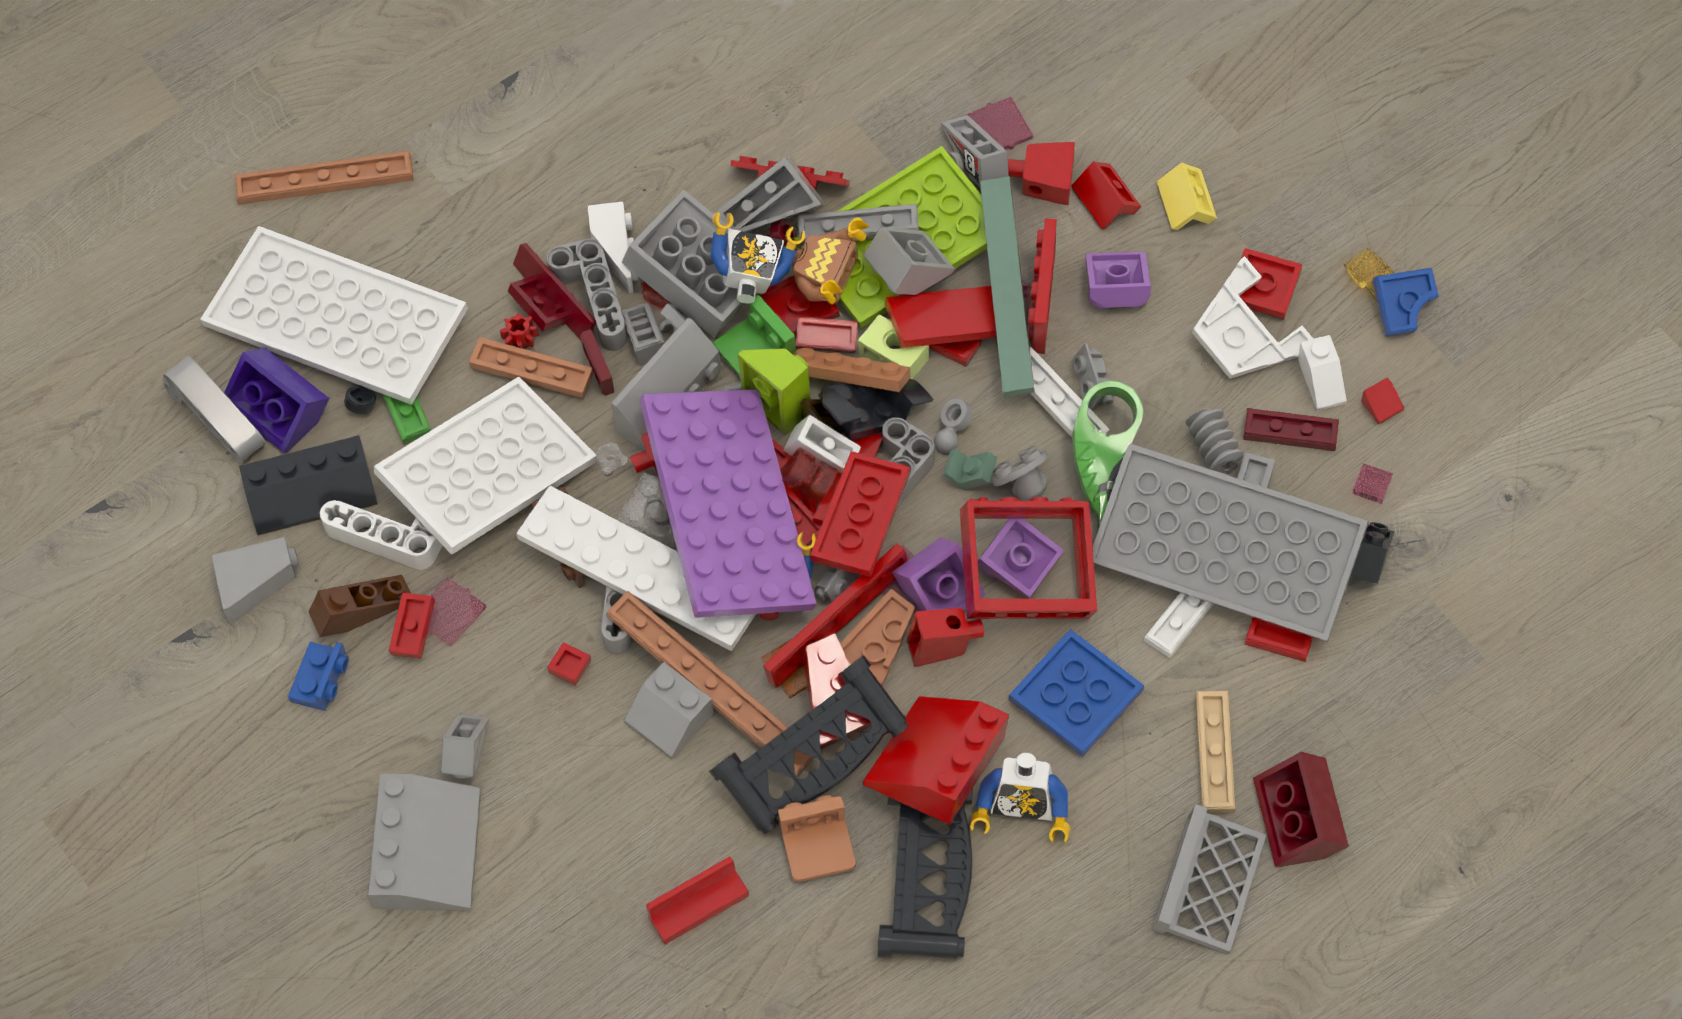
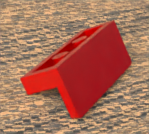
[646,856,749,945]

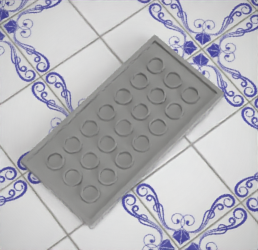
[1092,443,1369,642]

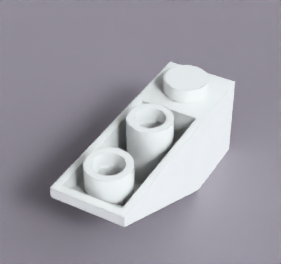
[588,202,638,293]

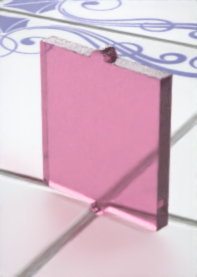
[967,97,1033,150]
[428,577,487,647]

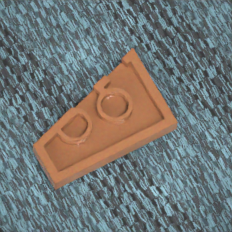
[840,589,915,686]

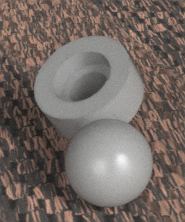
[934,398,973,454]

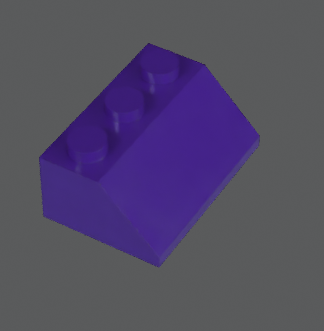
[224,348,330,453]

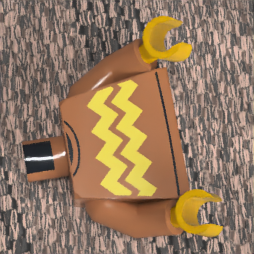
[792,218,869,304]

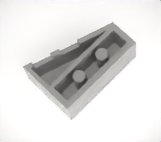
[715,157,826,233]

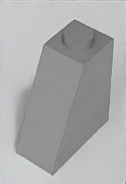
[211,537,299,623]

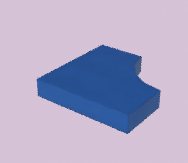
[1372,268,1439,337]

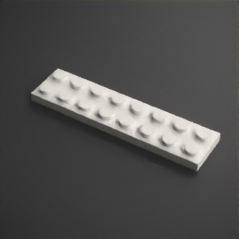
[516,486,756,651]

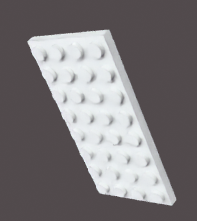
[200,226,468,405]

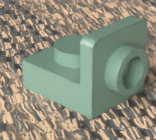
[944,449,997,490]

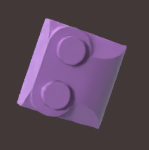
[1085,251,1151,309]
[978,519,1064,599]

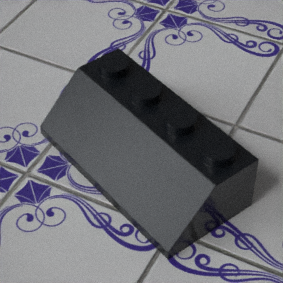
[239,435,378,535]

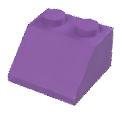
[892,537,985,611]

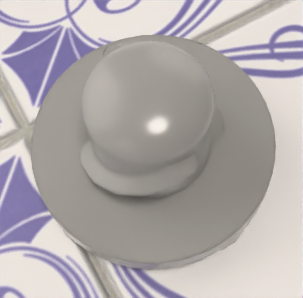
[991,445,1048,501]

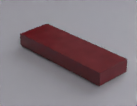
[1243,408,1339,451]

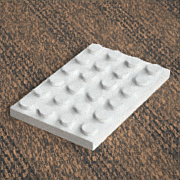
[374,377,597,555]

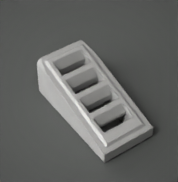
[621,302,665,366]

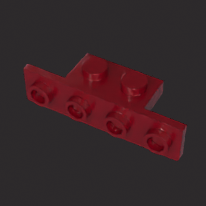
[507,243,596,340]

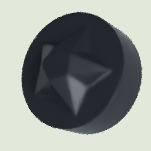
[344,385,376,414]

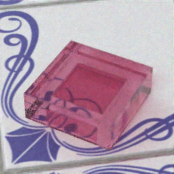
[1352,463,1393,504]

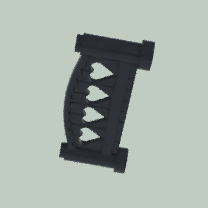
[709,655,909,835]
[877,789,973,959]

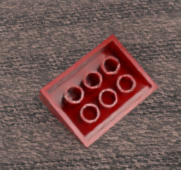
[863,696,1009,825]

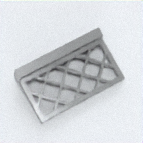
[1152,804,1266,954]

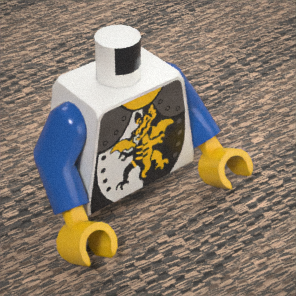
[710,212,805,303]
[970,753,1071,842]

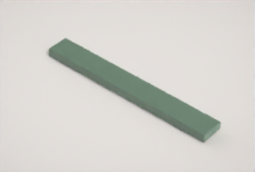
[980,176,1035,397]

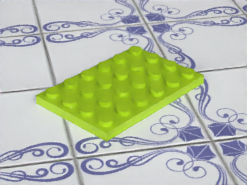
[794,146,987,328]

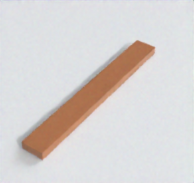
[606,591,816,777]

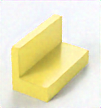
[1157,163,1217,230]

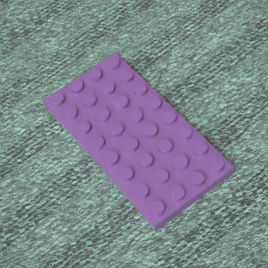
[640,389,817,618]

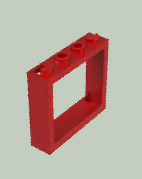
[960,497,1097,619]

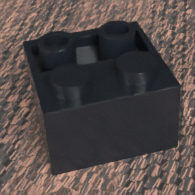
[1349,514,1394,584]

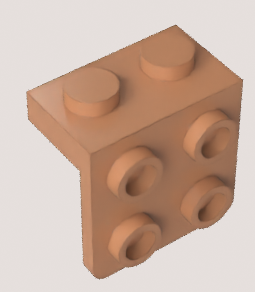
[778,795,856,882]

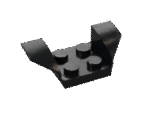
[818,379,934,441]

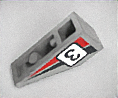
[941,115,1009,188]

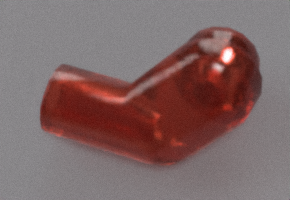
[641,279,673,309]

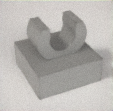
[659,303,700,338]

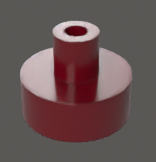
[767,219,797,246]

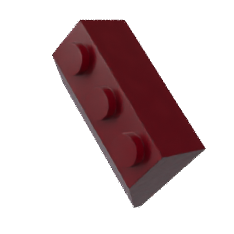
[1253,752,1349,867]

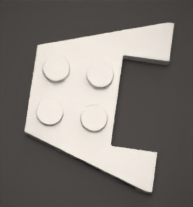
[1191,256,1313,379]

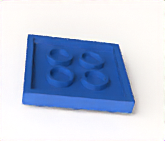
[1009,629,1144,757]

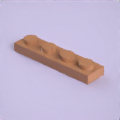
[469,337,594,399]
[793,348,911,392]

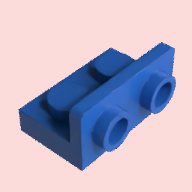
[288,642,349,711]

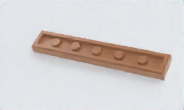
[235,150,414,204]

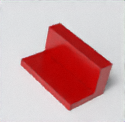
[1071,161,1141,229]

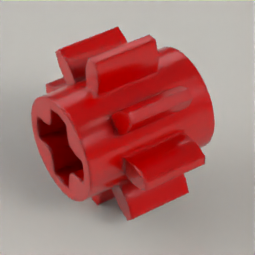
[500,313,539,349]

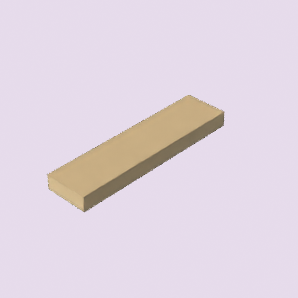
[1196,691,1235,814]

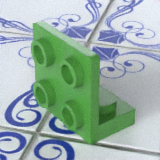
[713,295,796,377]

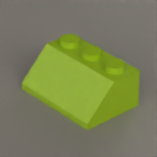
[738,349,811,435]

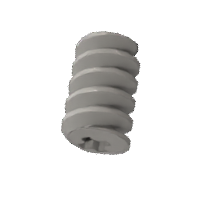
[1186,409,1244,475]

